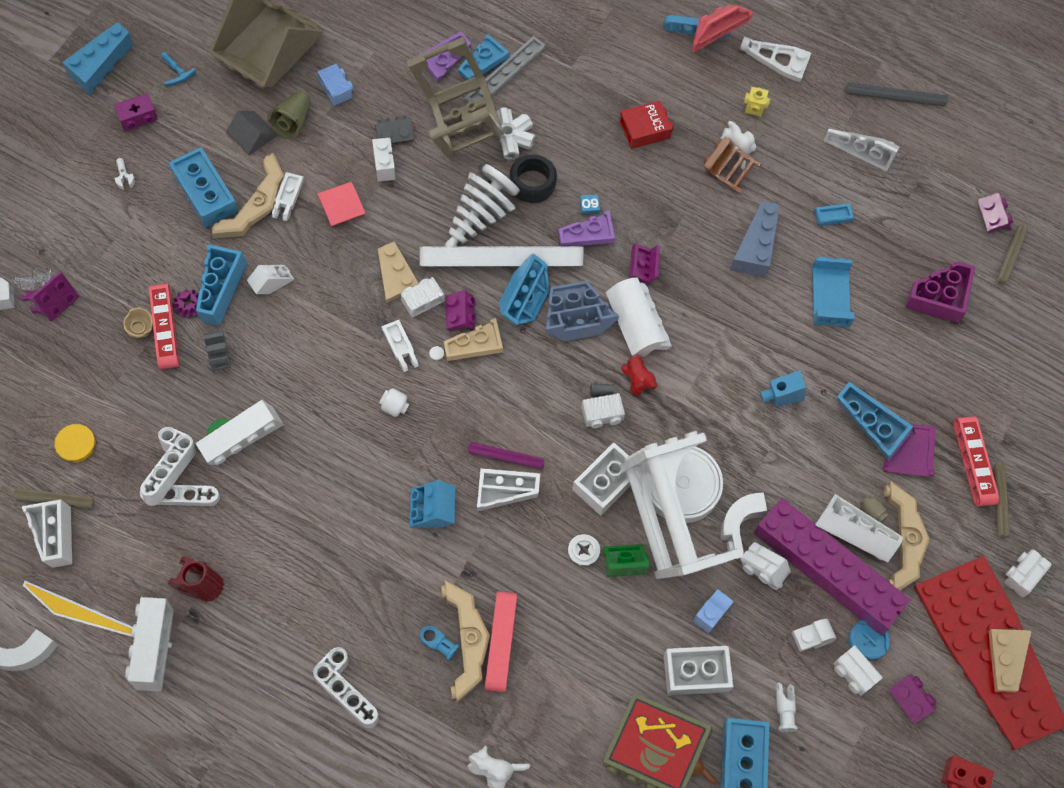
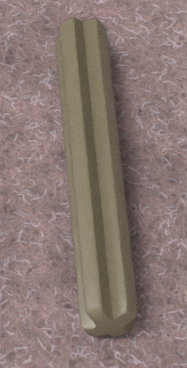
[997,224,1028,285]
[993,463,1010,538]
[13,488,94,509]

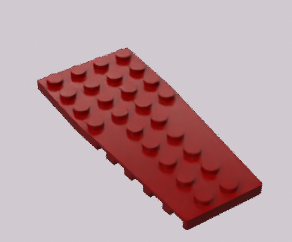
[913,556,1064,750]

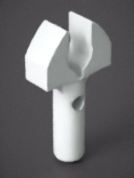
[115,158,135,190]

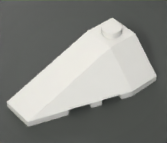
[824,129,900,172]

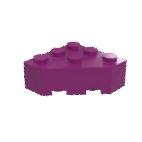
[905,261,975,323]

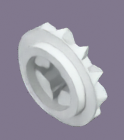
[568,534,600,566]

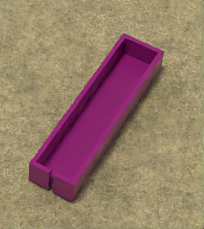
[754,498,911,636]

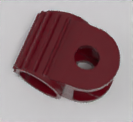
[168,557,225,602]

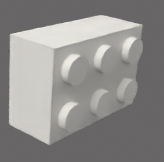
[572,442,631,516]
[664,646,733,696]

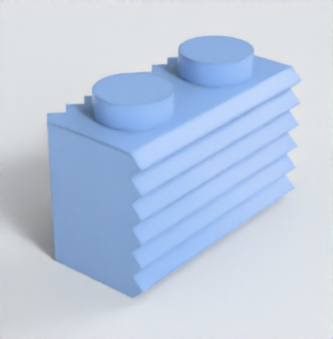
[317,64,354,106]

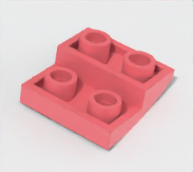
[317,182,365,227]

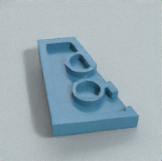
[458,34,510,80]

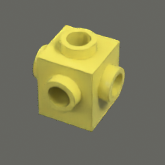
[744,87,770,117]

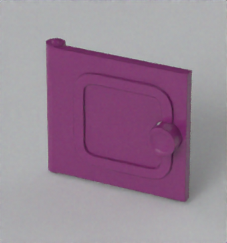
[883,424,936,477]

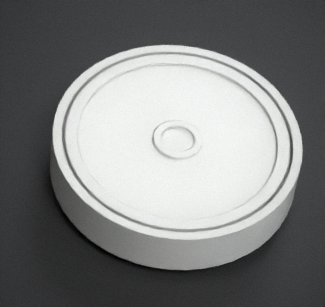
[652,447,723,523]

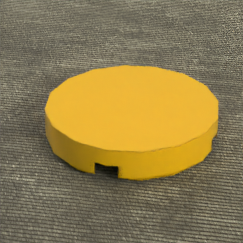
[54,424,96,463]

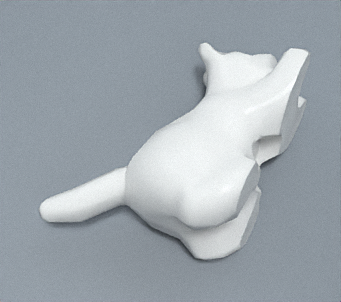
[720,121,756,170]
[467,746,530,788]

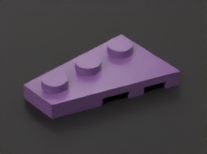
[419,32,471,82]
[558,211,615,246]

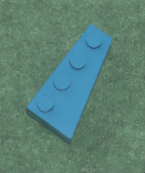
[63,22,133,96]
[837,382,913,461]

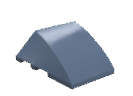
[546,281,619,342]

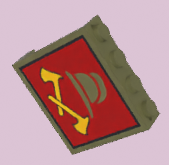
[603,693,713,788]

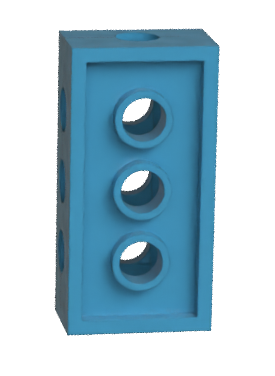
[168,147,238,228]
[720,718,770,788]

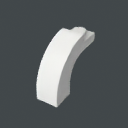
[720,492,767,559]
[0,629,58,671]

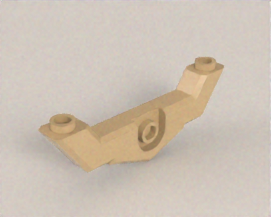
[212,153,284,238]
[884,481,930,591]
[441,580,490,703]

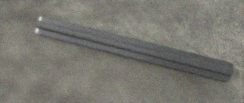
[845,82,948,105]

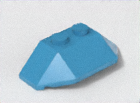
[499,253,549,325]

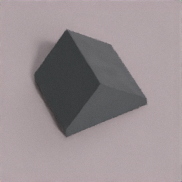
[227,111,277,155]

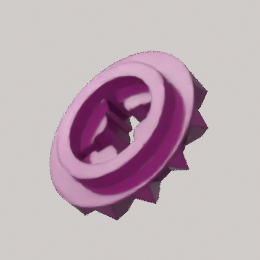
[173,289,199,317]

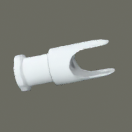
[776,683,797,732]

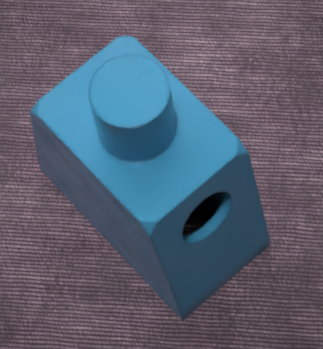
[760,370,806,407]

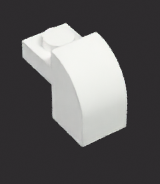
[792,619,837,652]

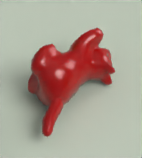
[621,355,658,396]

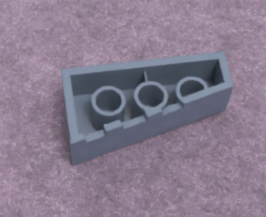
[730,201,780,277]

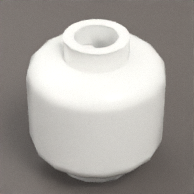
[379,388,409,417]

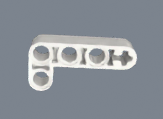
[140,427,196,506]
[313,647,379,728]

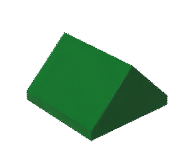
[603,544,649,577]

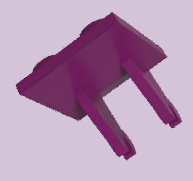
[20,271,79,321]

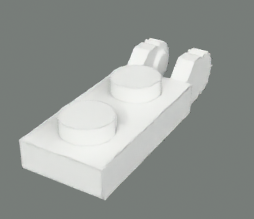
[272,172,304,221]
[381,320,419,372]

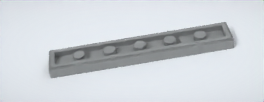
[464,36,546,104]

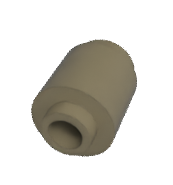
[860,496,889,523]

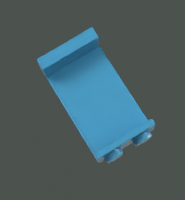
[812,257,855,327]

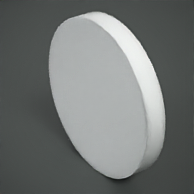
[429,346,444,360]

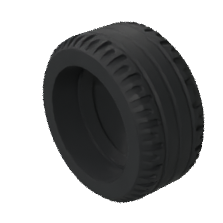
[509,154,557,203]

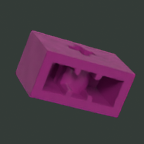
[114,93,158,131]

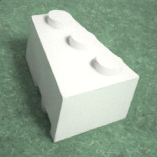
[477,469,540,512]
[22,499,72,568]

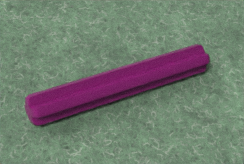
[468,442,544,469]

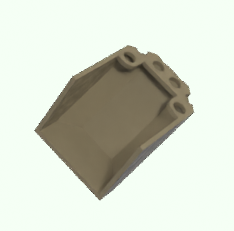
[209,0,324,88]

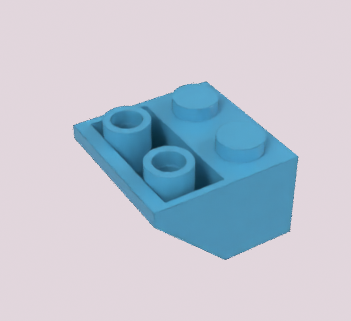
[409,480,455,528]

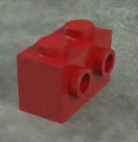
[941,755,994,788]

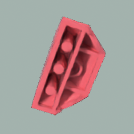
[691,5,753,53]

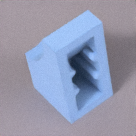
[693,589,734,634]

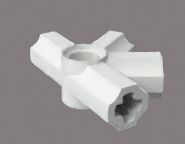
[497,107,535,161]

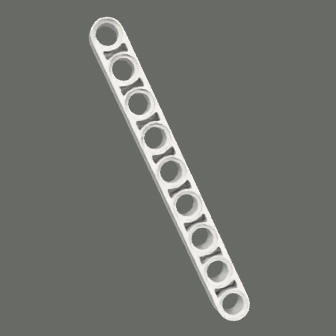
[419,246,584,266]

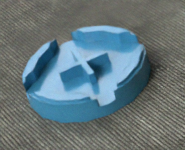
[848,620,890,661]

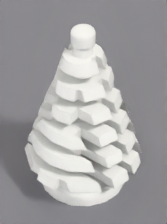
[445,164,520,246]

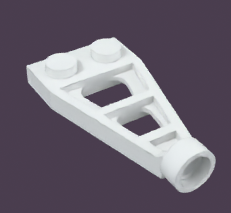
[740,37,811,82]

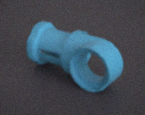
[420,626,460,661]

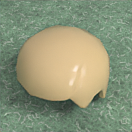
[123,307,153,339]

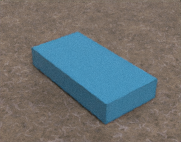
[814,203,854,226]

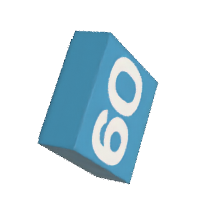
[580,195,600,214]

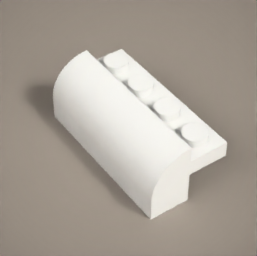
[606,278,672,357]

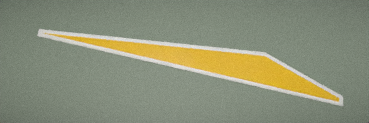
[23,581,172,648]

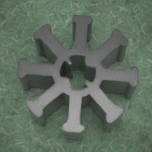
[204,330,231,371]

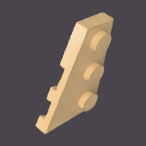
[378,242,419,303]
[444,318,503,361]
[989,629,1031,693]

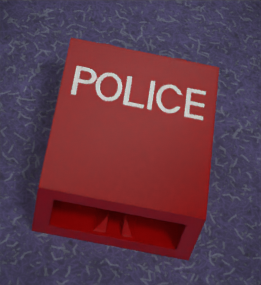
[619,101,674,149]

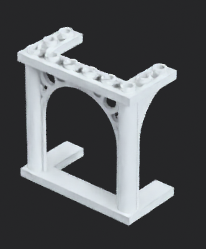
[620,431,744,579]

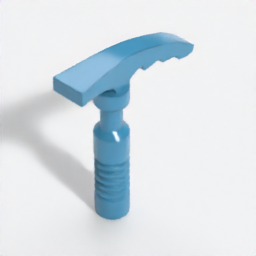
[161,52,197,86]

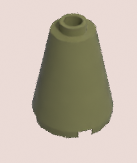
[267,91,311,139]

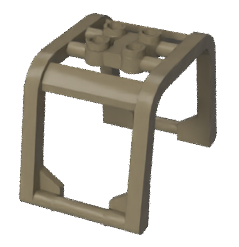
[407,37,504,158]

